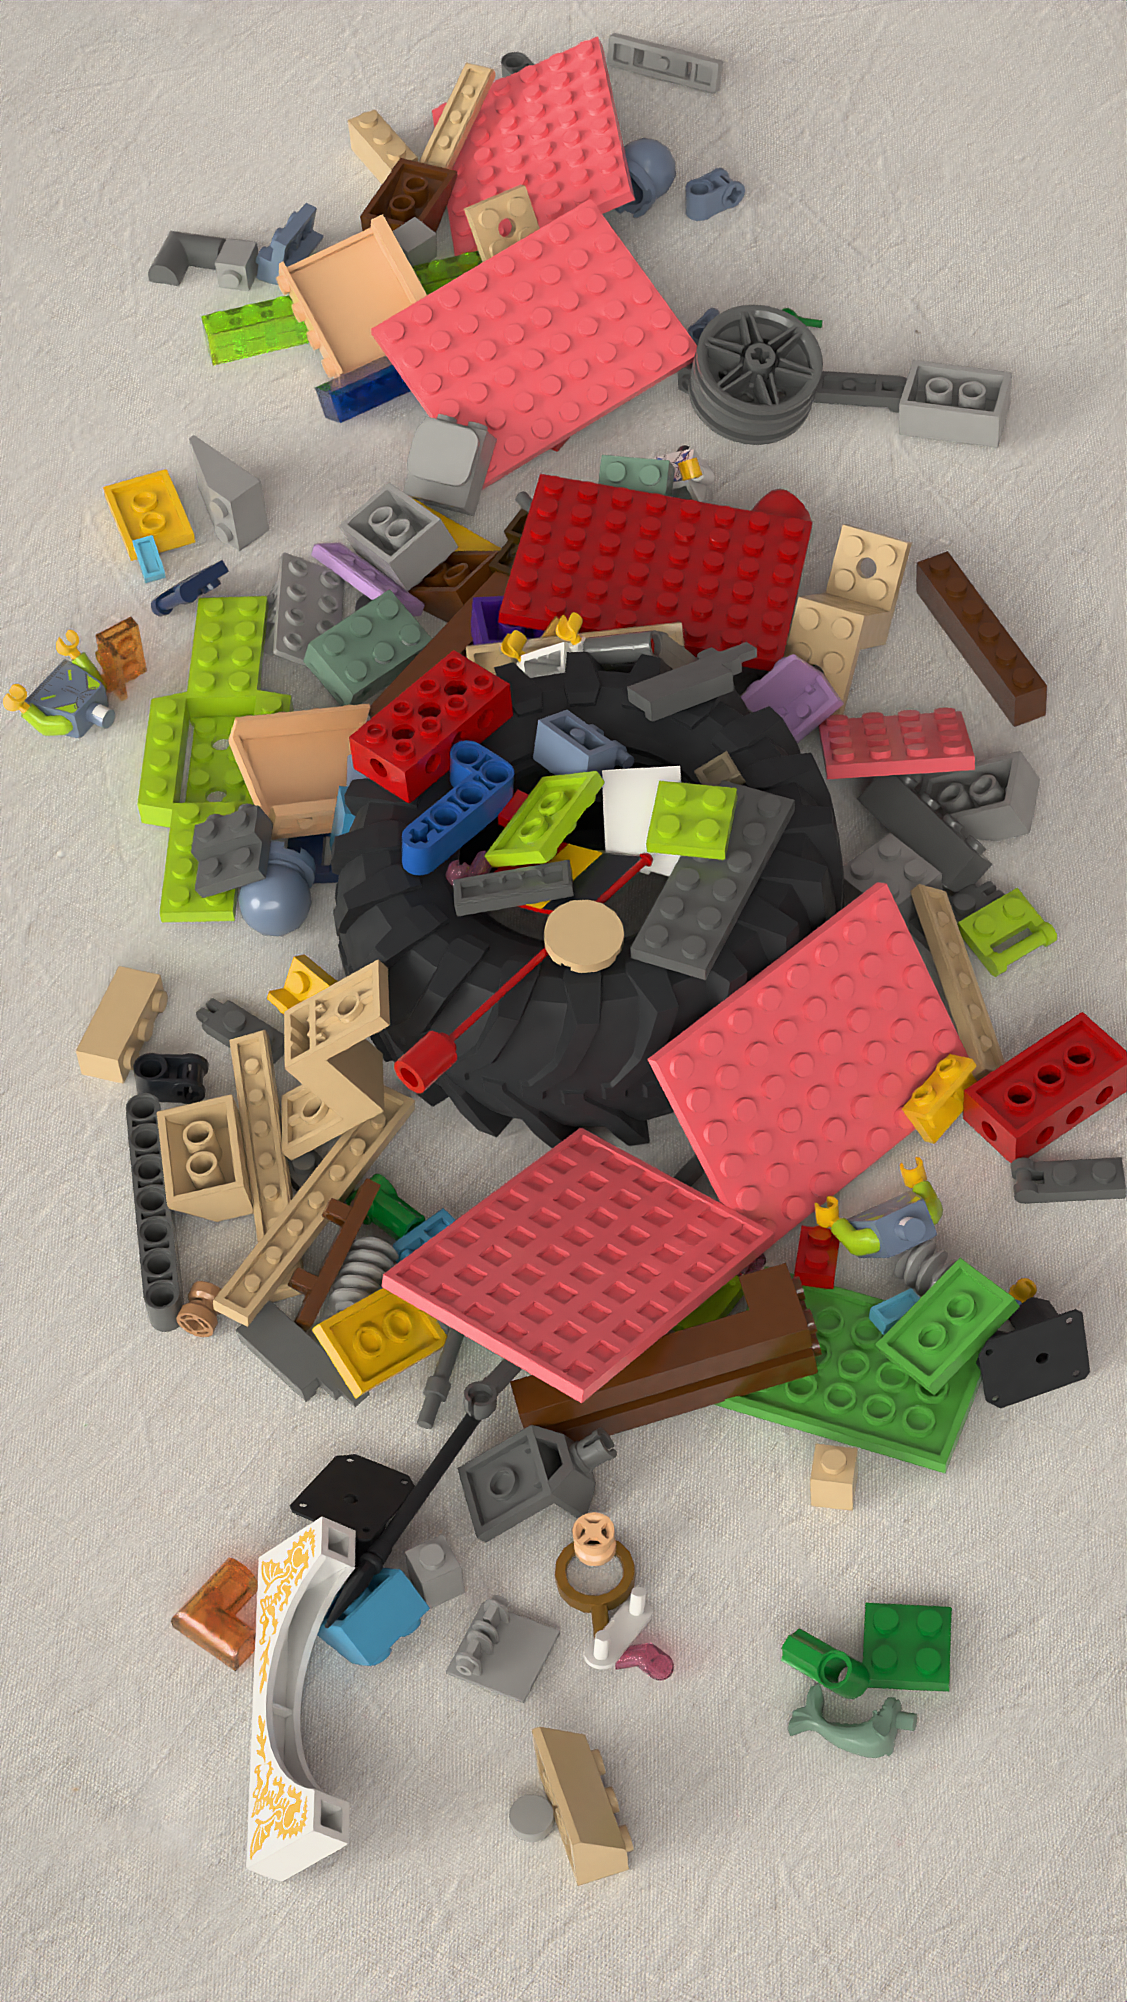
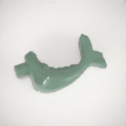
[788,1683,917,1758]

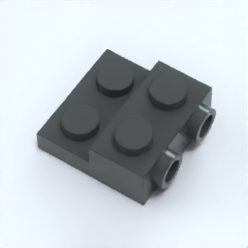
[191,804,273,899]

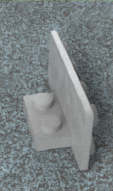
[264,552,345,667]

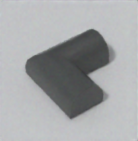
[148,230,226,286]

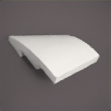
[602,766,681,877]

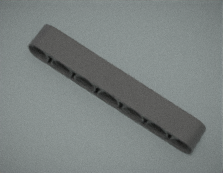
[126,1093,184,1332]

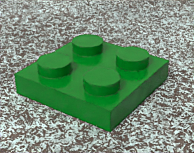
[862,1603,952,1692]

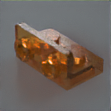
[95,617,147,701]

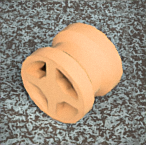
[572,1512,616,1566]

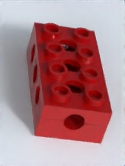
[349,650,513,804]
[963,1012,1127,1163]

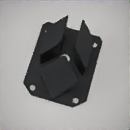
[976,1297,1090,1409]
[290,1454,415,1568]

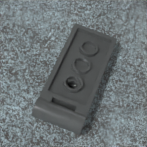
[583,630,698,673]

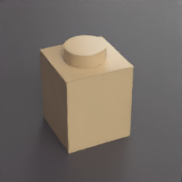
[810,1444,858,1511]

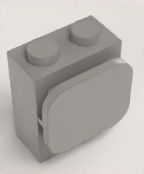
[403,414,497,516]

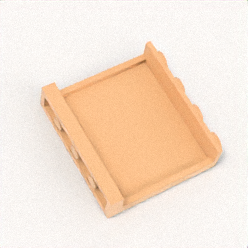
[276,214,427,385]
[228,703,370,840]

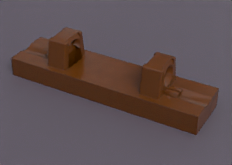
[288,1178,381,1332]

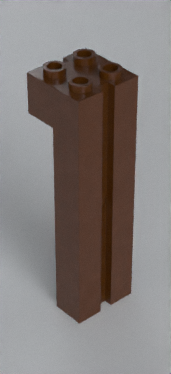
[510,1263,822,1442]

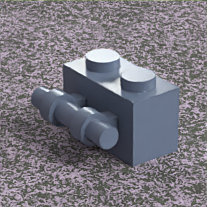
[533,710,634,788]

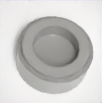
[509,1794,554,1842]

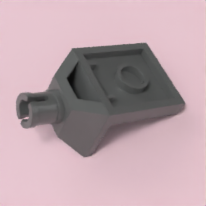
[457,1425,617,1543]

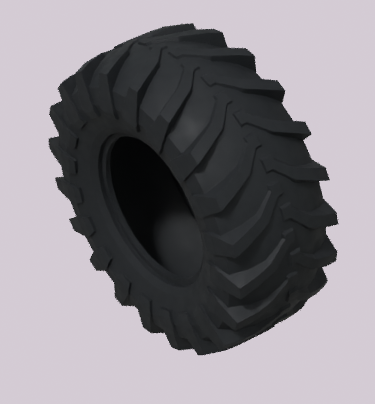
[331,652,845,1148]

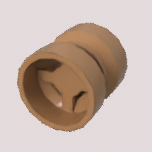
[176,1281,222,1337]

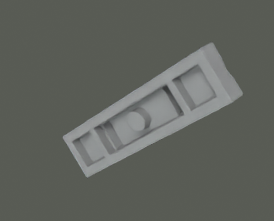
[607,33,724,93]

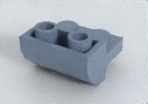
[256,203,324,285]

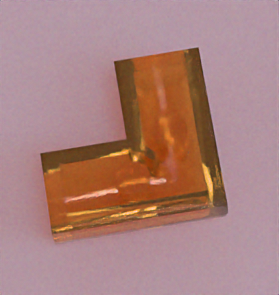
[171,1557,258,1672]

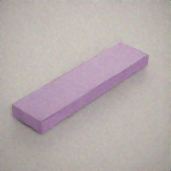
[311,543,424,616]

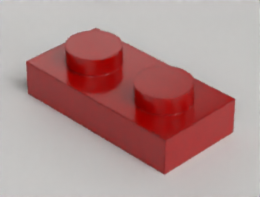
[794,1225,840,1290]

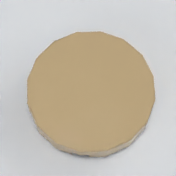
[544,900,624,973]

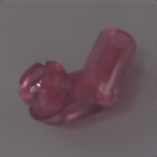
[446,851,492,886]
[615,1643,674,1681]

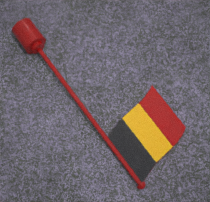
[394,842,653,1093]

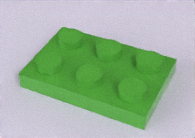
[875,1258,1020,1395]

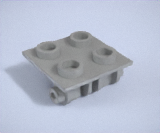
[446,1595,560,1703]

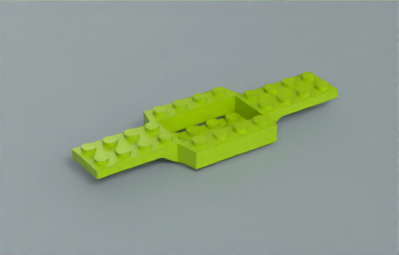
[137,596,294,923]

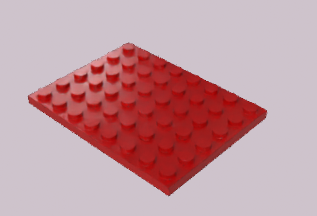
[498,474,813,671]

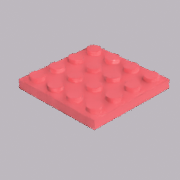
[819,707,975,779]

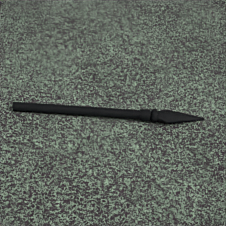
[325,1413,481,1628]

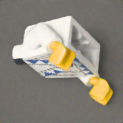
[654,445,715,502]
[501,612,586,678]

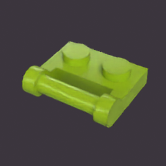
[957,887,1058,977]

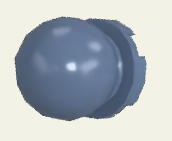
[614,138,676,218]
[238,841,316,937]

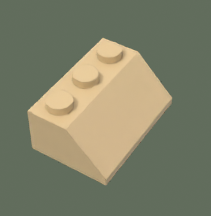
[157,1094,254,1222]
[532,1727,633,1886]

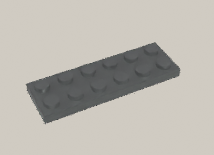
[630,780,795,980]

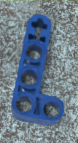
[402,740,514,875]

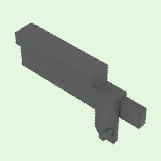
[627,642,757,722]
[236,1301,370,1407]

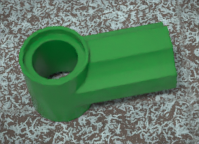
[346,1173,425,1241]
[781,1628,870,1699]

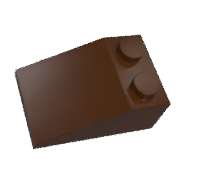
[360,158,457,233]
[408,551,499,623]

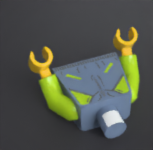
[3,630,115,738]
[815,1157,943,1258]

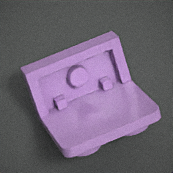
[741,654,844,743]

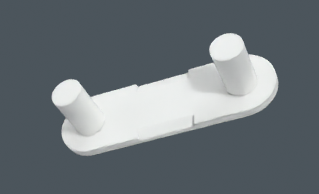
[584,1587,653,1669]

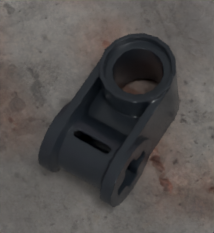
[133,1053,209,1104]

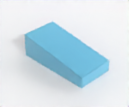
[132,535,166,583]
[869,1288,920,1335]

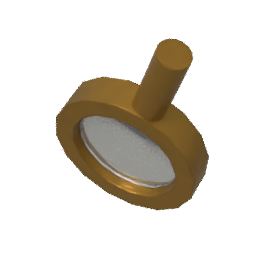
[554,1540,636,1639]

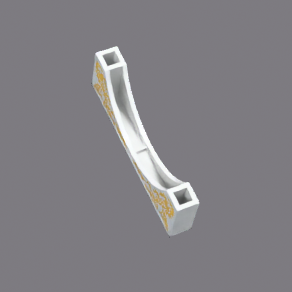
[246,1517,356,1882]

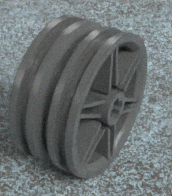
[688,305,823,445]

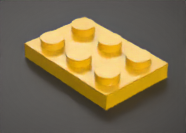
[103,469,196,561]
[312,1288,447,1399]

